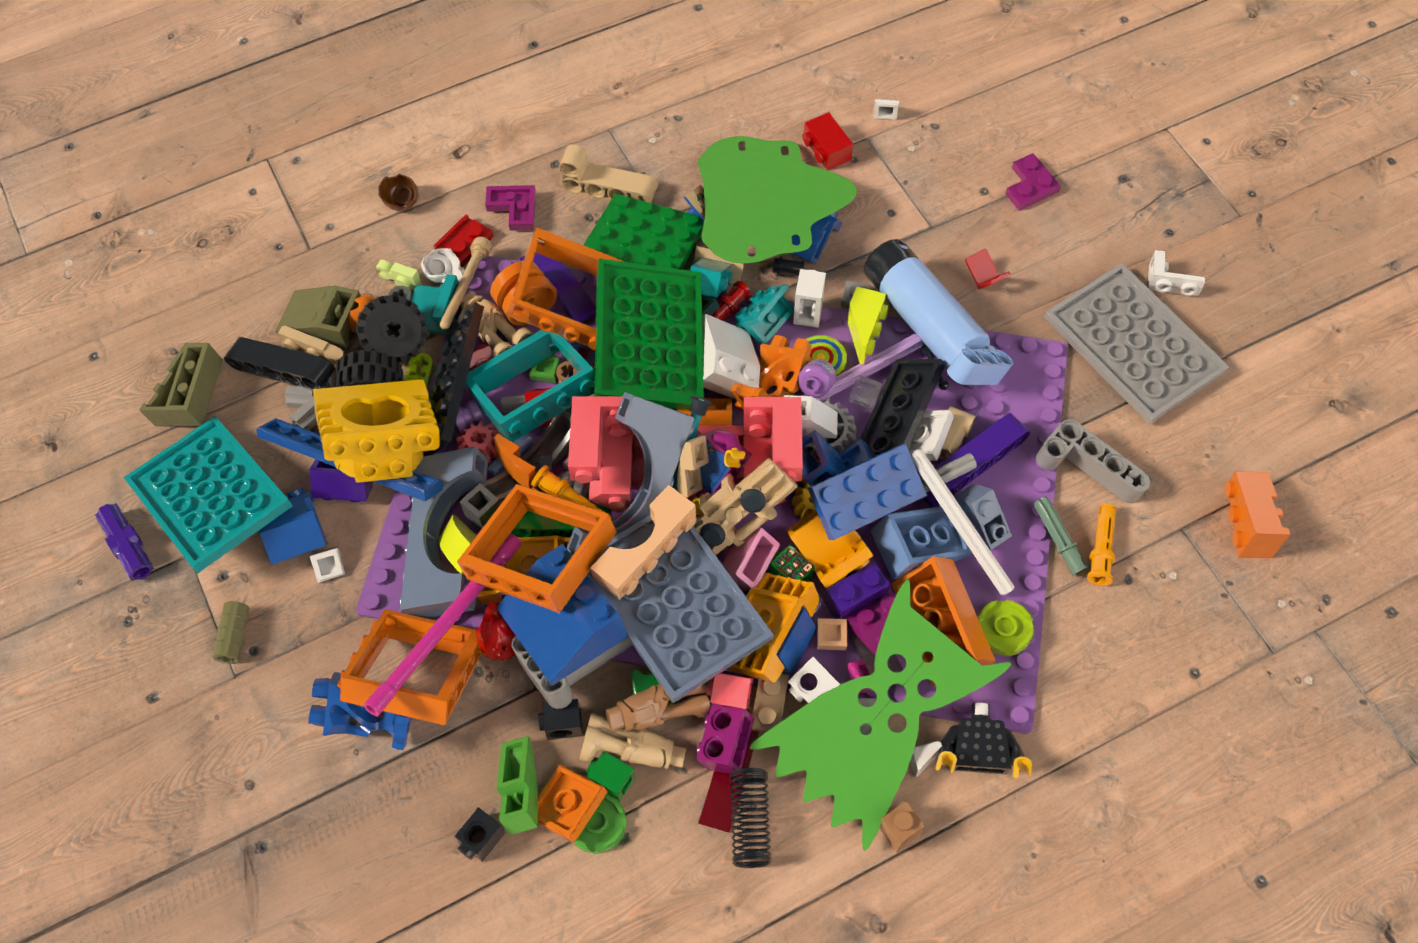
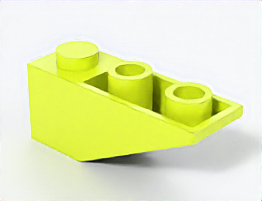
[847,287,889,365]

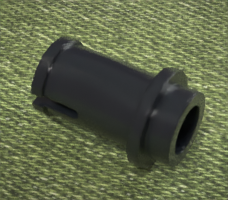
[772,256,804,276]

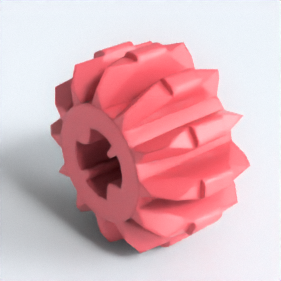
[457,420,501,465]

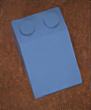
[870,507,973,580]

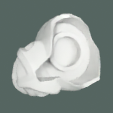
[421,248,465,283]

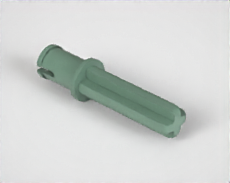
[1034,497,1089,576]

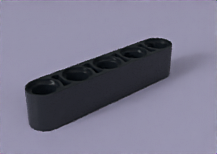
[224,337,335,390]

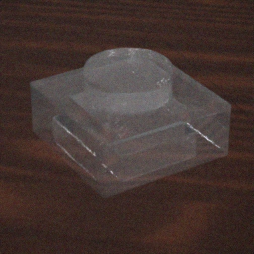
[848,375,883,410]

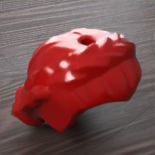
[476,602,515,661]

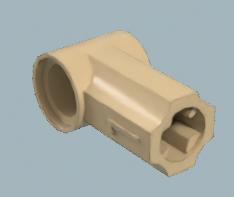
[938,406,976,460]

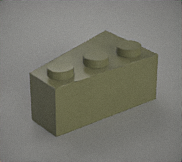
[139,343,223,426]

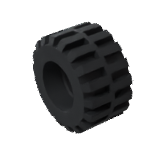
[334,350,403,387]

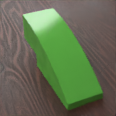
[497,736,538,835]

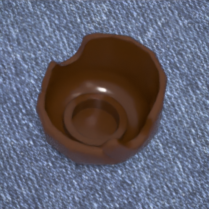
[378,173,419,211]

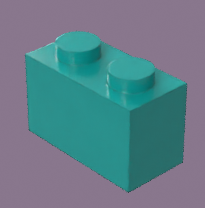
[691,257,734,298]

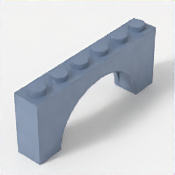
[567,392,695,556]
[400,446,488,618]

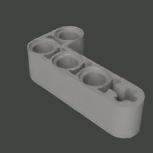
[1036,419,1150,503]

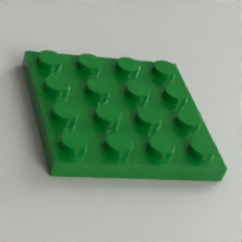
[584,194,704,270]

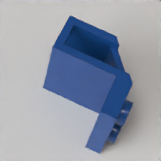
[792,213,842,264]
[802,430,873,486]
[259,488,328,565]

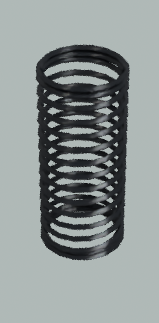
[729,768,772,868]

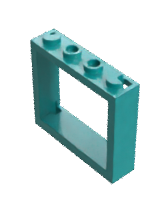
[465,330,595,442]

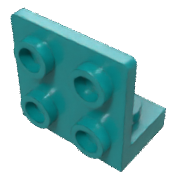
[410,274,460,334]

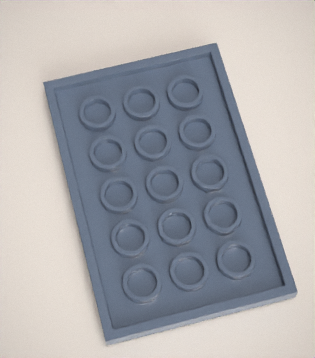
[587,515,774,703]

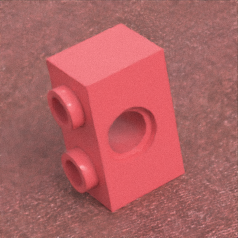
[706,672,754,709]

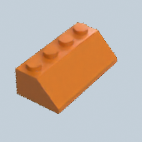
[891,556,996,686]

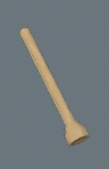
[440,237,492,329]

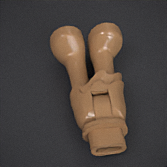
[606,683,711,732]

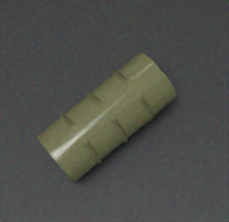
[213,601,250,664]

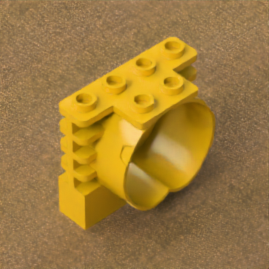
[313,379,439,483]

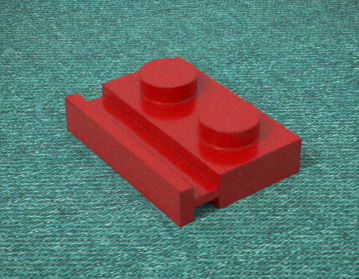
[433,214,494,268]

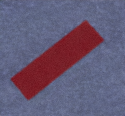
[698,723,759,833]

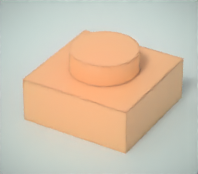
[817,618,847,650]

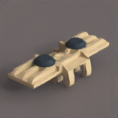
[694,458,798,556]

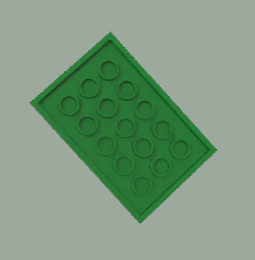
[594,258,704,410]

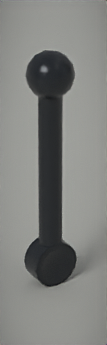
[922,345,949,390]

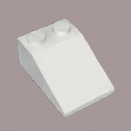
[702,314,760,400]

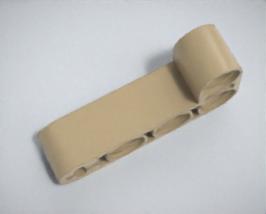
[559,144,658,203]

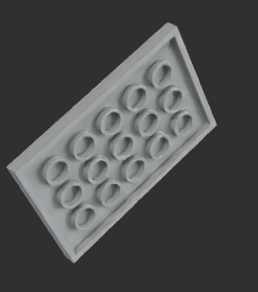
[1044,263,1229,425]

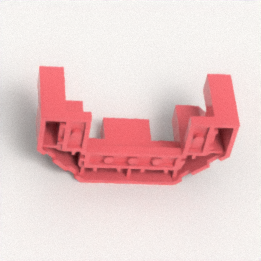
[568,396,803,515]

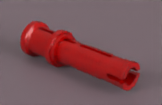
[712,281,752,321]

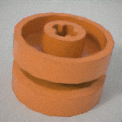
[490,260,557,326]

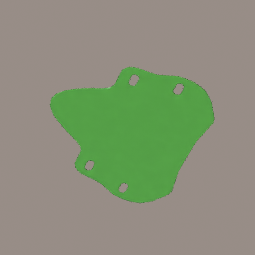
[698,136,857,264]

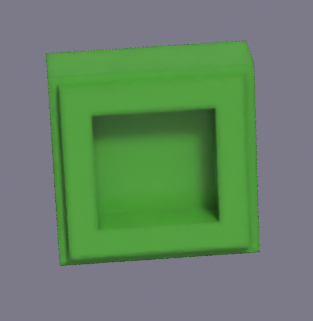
[529,356,562,384]

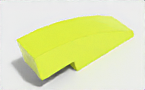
[438,515,477,575]

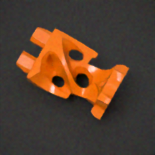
[731,335,812,411]

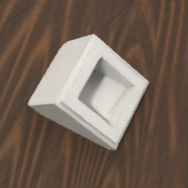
[873,99,899,120]
[310,547,345,583]
[910,741,942,777]

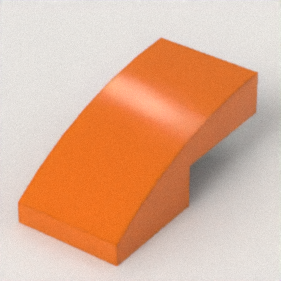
[494,434,536,489]

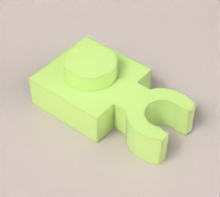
[376,260,422,291]

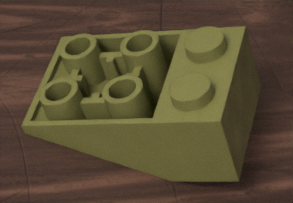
[275,285,361,349]

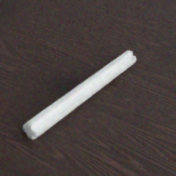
[911,449,1014,595]

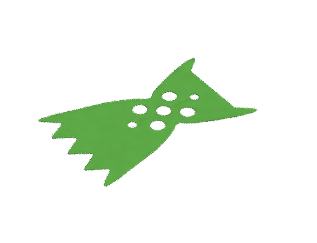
[750,579,1011,851]

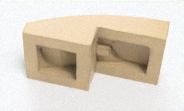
[677,435,709,497]

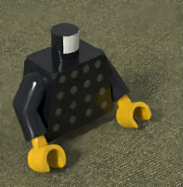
[936,703,1032,778]

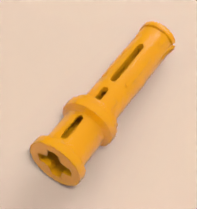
[531,465,612,517]
[1087,503,1117,586]

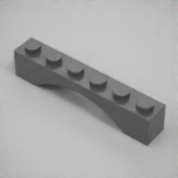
[460,407,572,530]

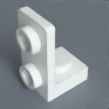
[1148,250,1205,296]

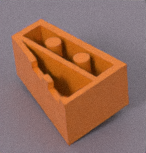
[1225,471,1290,558]

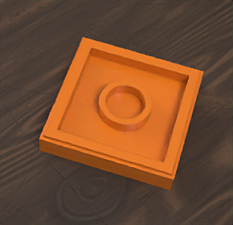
[538,765,608,843]

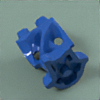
[308,672,411,750]

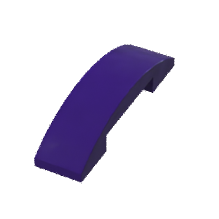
[520,253,596,323]

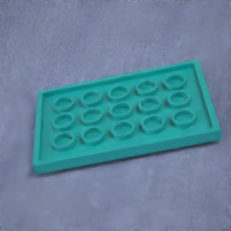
[123,416,293,574]

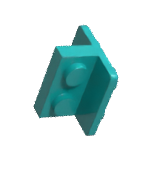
[732,284,794,345]

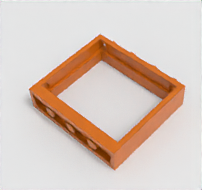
[506,227,624,350]
[457,484,617,613]
[337,609,482,725]

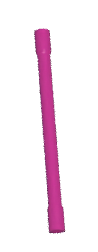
[364,534,522,716]

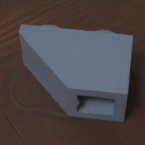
[954,483,1012,550]

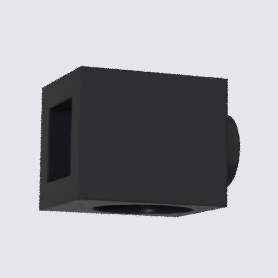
[538,699,583,740]
[454,807,506,862]

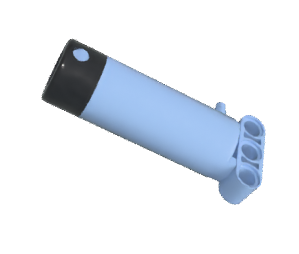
[864,239,1014,385]

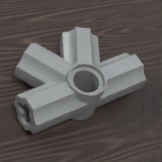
[285,375,335,431]

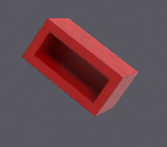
[802,112,853,170]

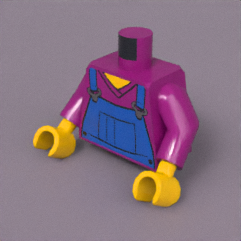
[692,429,752,515]

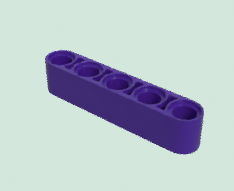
[923,413,1030,508]

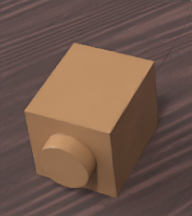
[879,801,925,852]

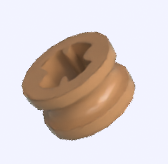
[556,361,578,383]

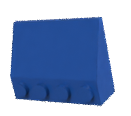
[496,544,628,686]

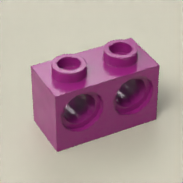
[697,704,754,774]

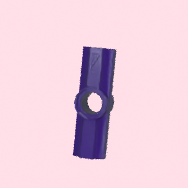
[95,503,154,581]

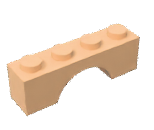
[590,485,696,600]

